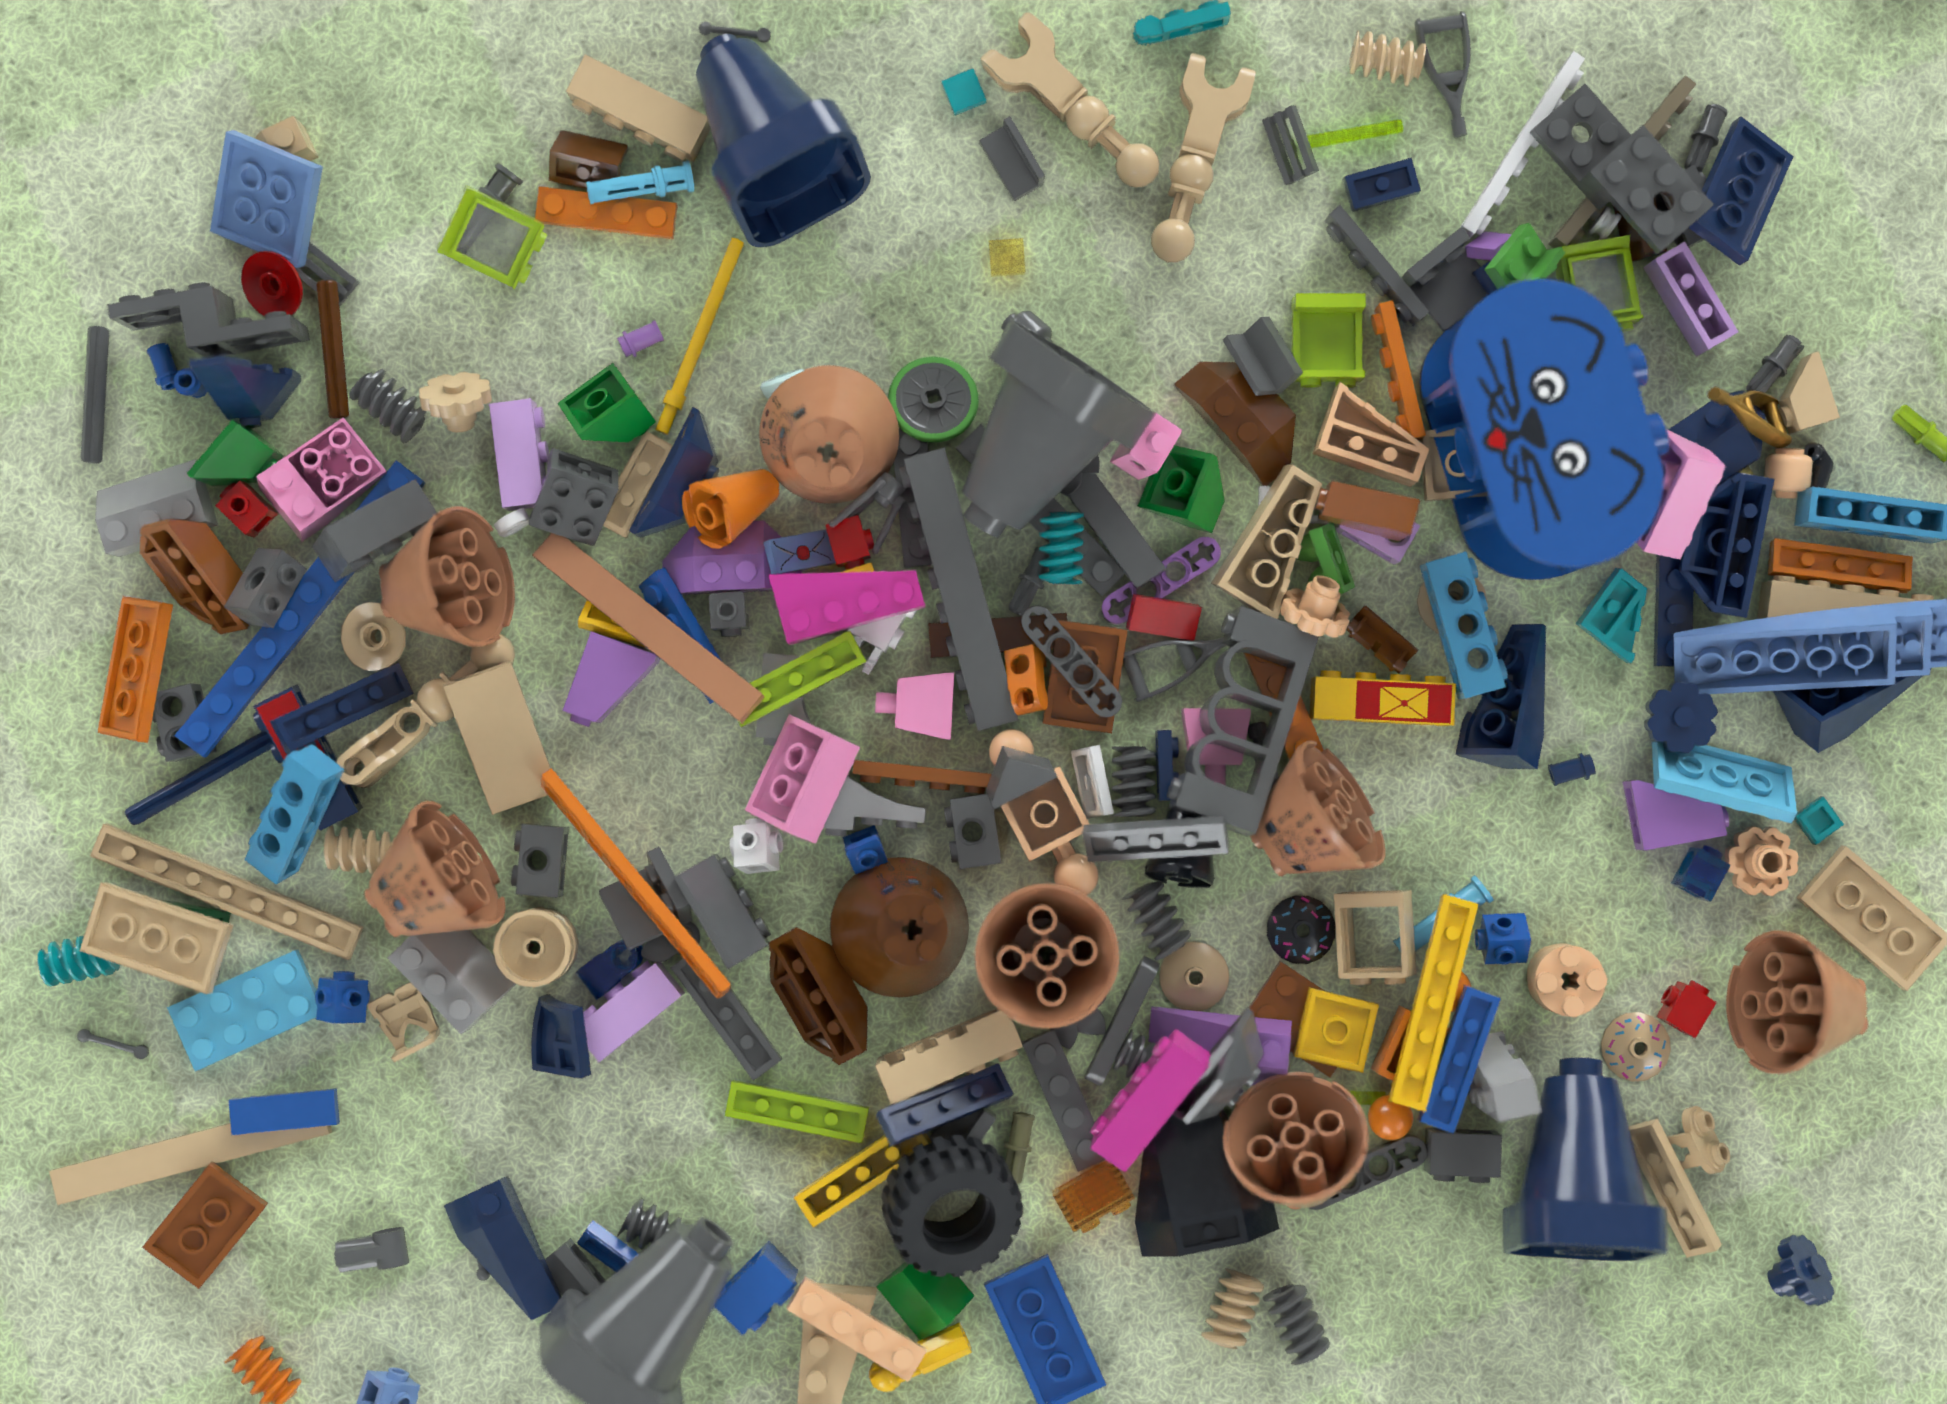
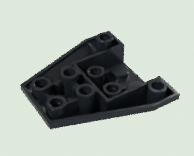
[1135,1109,1279,1257]

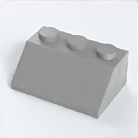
[95,459,219,557]
[388,930,516,1034]

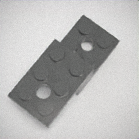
[1530,84,1714,254]
[107,282,310,358]

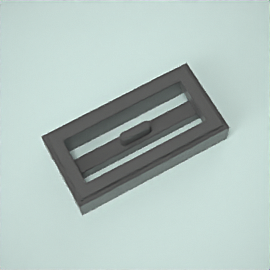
[1262,105,1319,185]
[294,242,360,306]

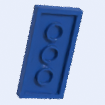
[984,1254,1106,1404]

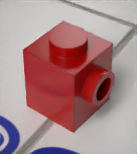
[215,481,279,538]
[825,515,875,570]
[1656,980,1717,1038]

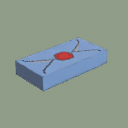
[763,529,836,574]

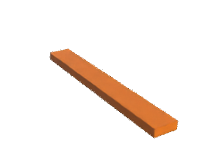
[541,768,731,999]

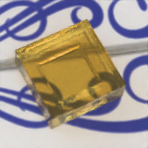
[989,238,1026,277]

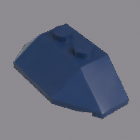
[1668,390,1765,486]
[629,407,719,538]
[1679,473,1774,618]

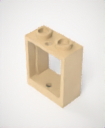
[1334,890,1417,985]

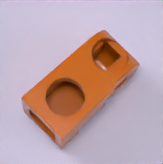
[1004,644,1048,716]

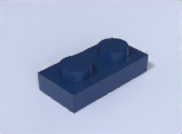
[1343,158,1421,212]
[1155,730,1179,801]

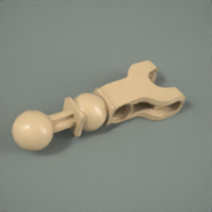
[980,12,1160,187]
[1151,53,1256,262]
[336,634,515,788]

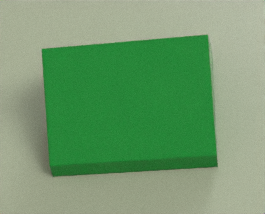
[876,1262,975,1340]

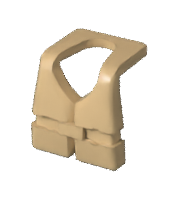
[368,982,440,1062]

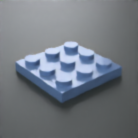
[210,130,323,268]

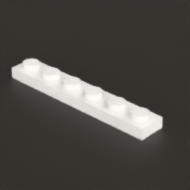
[1461,51,1585,240]

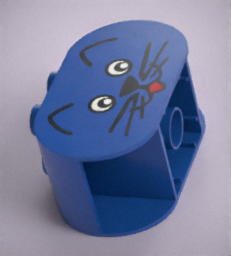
[1419,279,1669,580]

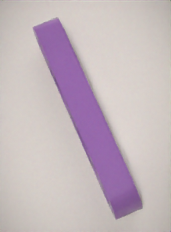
[1101,537,1221,625]

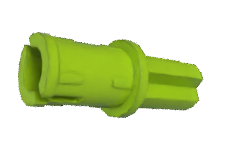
[1892,404,1947,462]

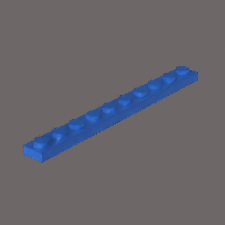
[175,460,426,758]

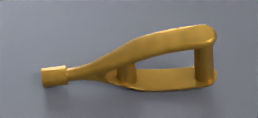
[1708,387,1792,448]

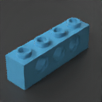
[1794,487,1947,544]
[1419,551,1508,699]
[244,744,344,884]

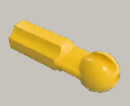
[869,1322,972,1393]

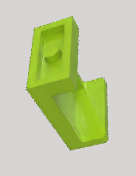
[1292,293,1366,388]

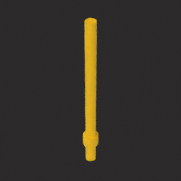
[655,238,744,435]

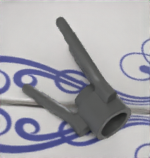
[829,472,906,554]

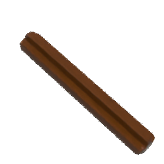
[316,280,349,419]

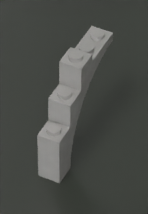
[756,653,926,836]

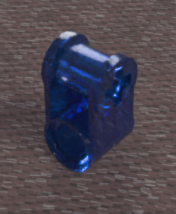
[575,940,643,1000]

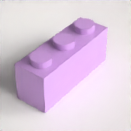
[1644,242,1738,357]
[489,398,549,511]
[583,960,685,1062]

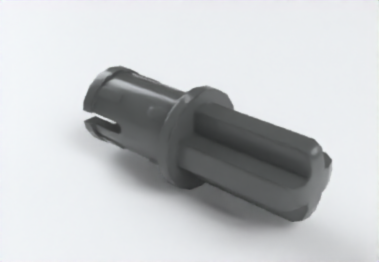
[1684,104,1728,172]
[1746,335,1804,393]
[1008,547,1049,616]

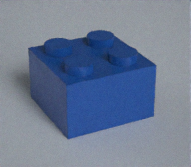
[714,1241,798,1335]

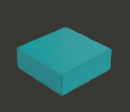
[941,68,986,116]
[1794,796,1844,845]

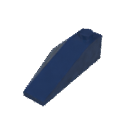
[189,355,302,428]
[1456,624,1546,770]
[1773,668,1932,753]
[444,1176,561,1320]

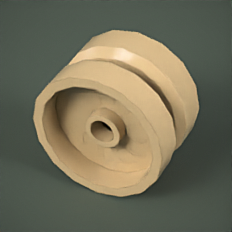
[493,907,579,987]

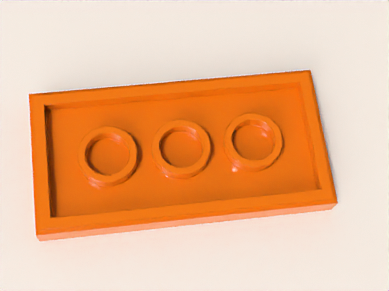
[98,596,173,743]

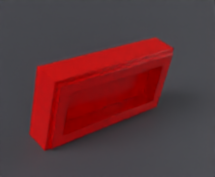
[1126,594,1202,641]

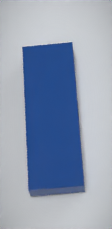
[229,1088,340,1135]

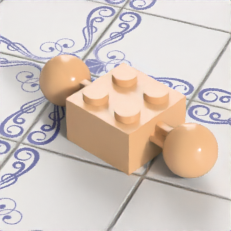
[989,729,1099,896]

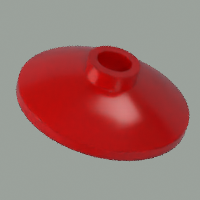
[241,251,303,316]

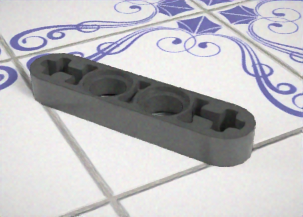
[1021,605,1122,717]
[1084,956,1160,1086]
[1308,1134,1427,1210]

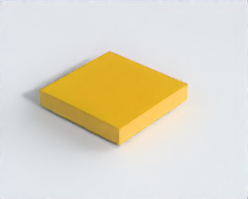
[1293,987,1379,1073]

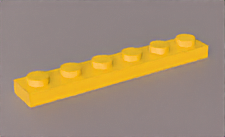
[1388,894,1479,1112]

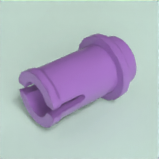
[617,320,664,357]

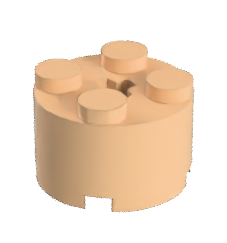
[1527,943,1608,1017]

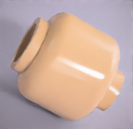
[1764,448,1813,499]

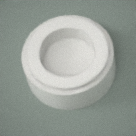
[494,508,530,537]

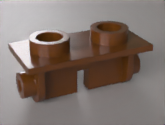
[1346,605,1419,674]

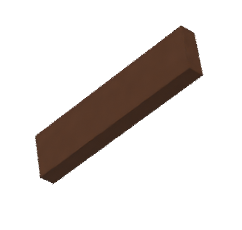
[928,613,1067,658]

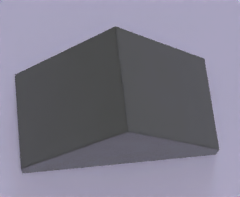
[986,746,1058,809]

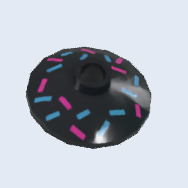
[1267,895,1336,964]

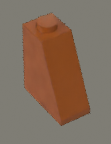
[1315,481,1420,541]

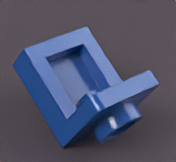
[842,825,888,875]

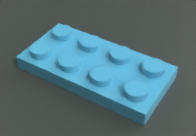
[1652,741,1797,823]
[167,950,317,1071]

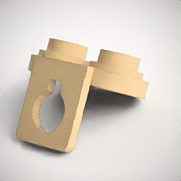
[1667,1106,1730,1174]

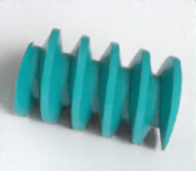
[1039,511,1084,584]
[37,936,120,987]

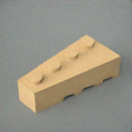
[1211,465,1322,619]
[875,1008,1023,1105]
[797,1283,877,1404]

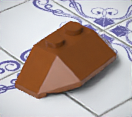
[140,519,249,634]

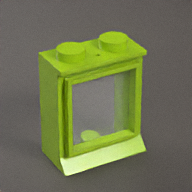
[436,185,547,289]
[1555,235,1644,332]

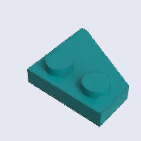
[1575,568,1647,664]

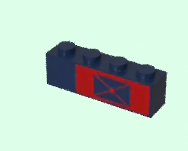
[253,684,363,831]

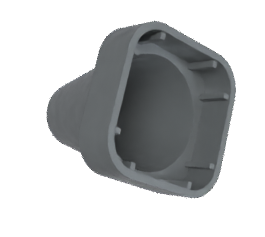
[962,320,1156,538]
[539,1217,734,1404]

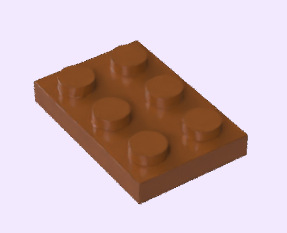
[1042,619,1128,734]
[1249,961,1337,1078]
[142,1161,268,1289]

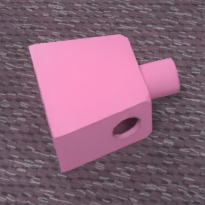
[1110,412,1182,480]
[875,673,954,740]
[1181,708,1251,785]

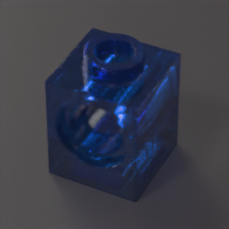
[1671,845,1731,902]

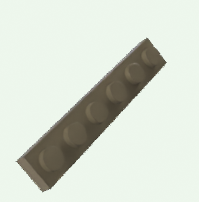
[1548,76,1696,248]

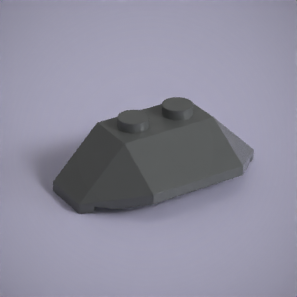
[1171,1008,1264,1124]

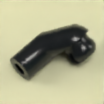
[1803,442,1834,488]

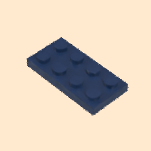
[1688,116,1794,266]

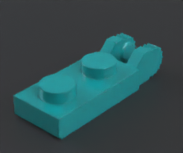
[1133,0,1231,46]

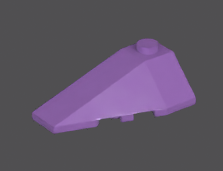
[1148,1006,1292,1086]

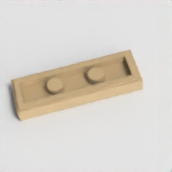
[603,431,673,539]

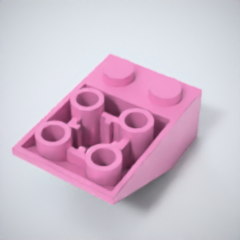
[256,417,387,542]

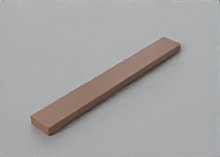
[532,533,765,724]

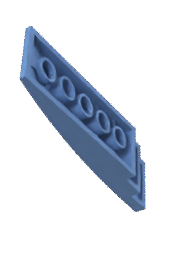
[1673,599,1947,694]

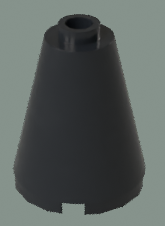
[1144,809,1214,888]

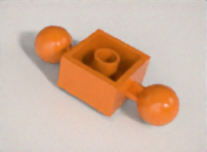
[1368,971,1471,1140]

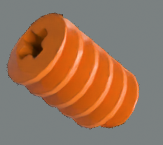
[224,1335,302,1404]

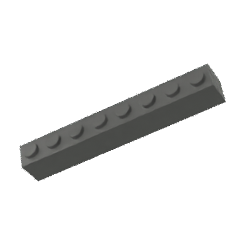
[899,448,1019,731]

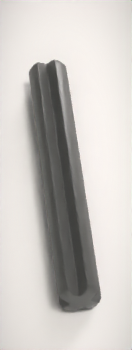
[80,326,109,464]

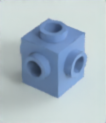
[356,1367,420,1404]

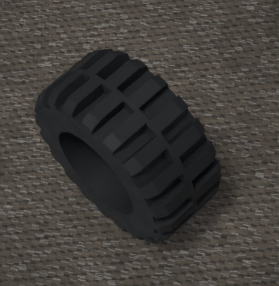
[881,1135,1023,1277]

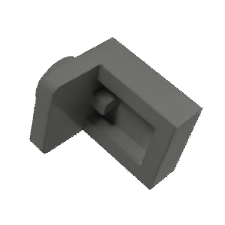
[709,592,750,637]

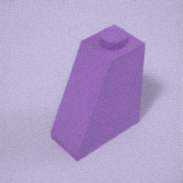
[562,632,660,727]
[1622,780,1729,851]

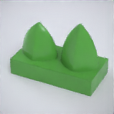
[1297,522,1355,594]

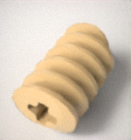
[1349,30,1426,87]
[324,825,392,874]
[1201,1268,1264,1349]

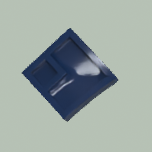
[531,994,591,1079]

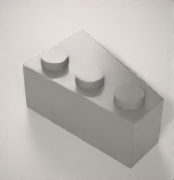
[1468,1031,1541,1122]

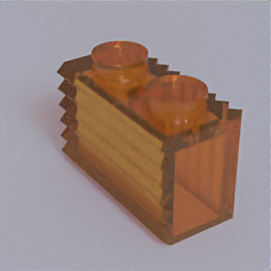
[1052,1160,1135,1233]

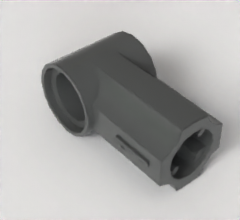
[334,1227,409,1272]

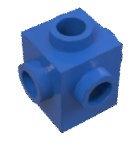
[1475,913,1531,964]
[315,971,370,1024]

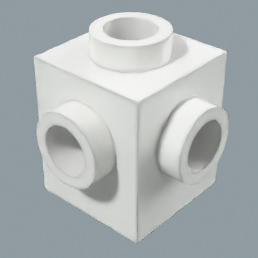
[730,818,783,874]

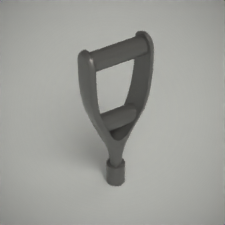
[1414,11,1471,138]
[1123,634,1229,702]

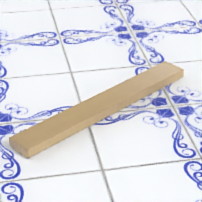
[90,824,364,960]
[49,1123,332,1205]

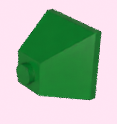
[557,362,656,443]
[186,420,284,486]
[1138,445,1225,533]

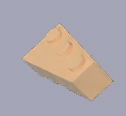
[1312,382,1429,487]

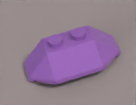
[662,520,802,595]

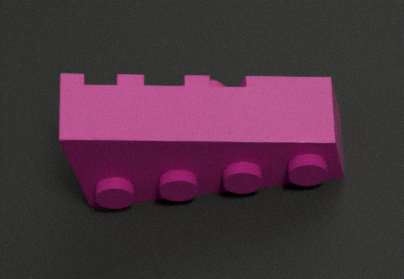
[768,571,926,645]
[1090,1029,1211,1172]

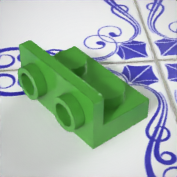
[1484,223,1565,290]

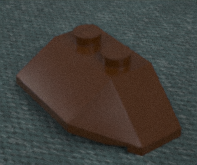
[1174,362,1296,486]
[769,927,868,1065]

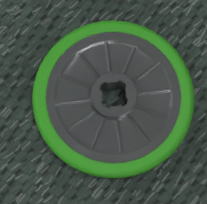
[888,357,979,443]

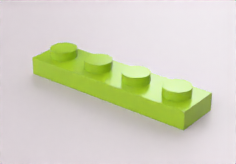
[738,630,867,728]
[724,1080,869,1143]

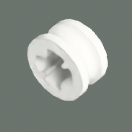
[1588,206,1622,240]

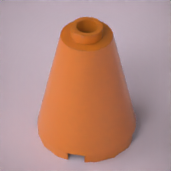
[682,469,779,549]

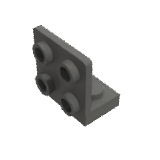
[1401,227,1488,331]
[529,448,619,546]
[599,847,692,950]

